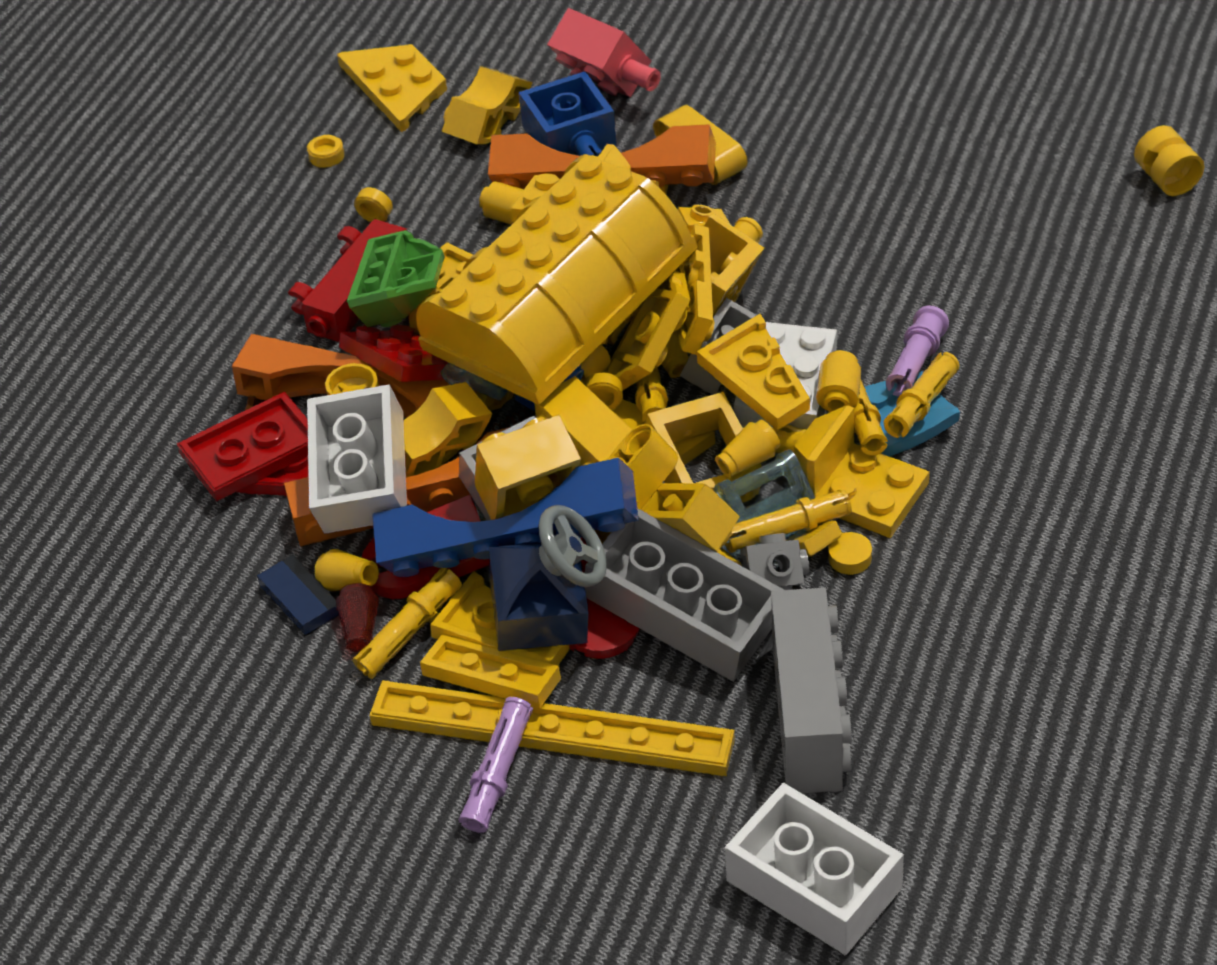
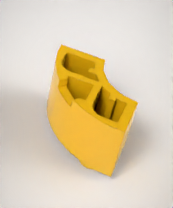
[442,66,533,145]
[404,382,492,477]

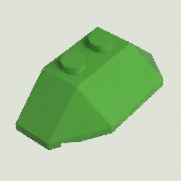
[347,230,445,327]

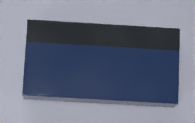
[257,555,342,635]

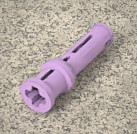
[886,305,949,396]

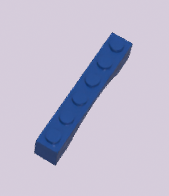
[373,458,639,577]

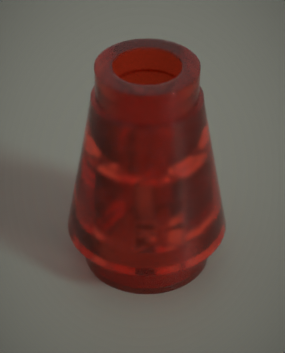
[336,583,379,652]

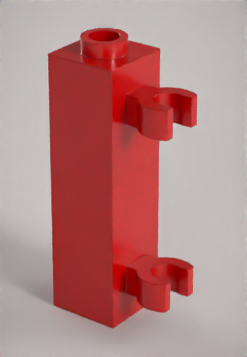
[288,219,407,342]

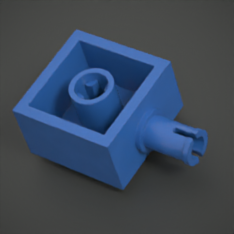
[519,71,617,156]

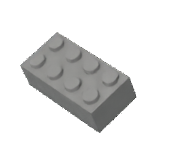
[585,508,784,682]
[771,587,852,793]

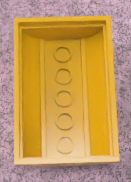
[416,154,698,405]

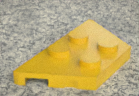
[337,44,447,132]
[604,263,690,391]

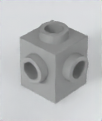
[740,533,809,590]

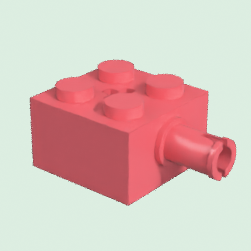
[547,8,661,98]

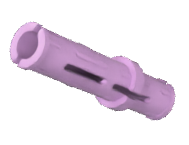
[458,697,533,833]

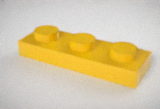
[420,634,561,709]

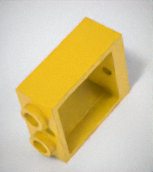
[645,392,765,504]

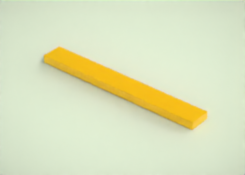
[369,680,735,776]

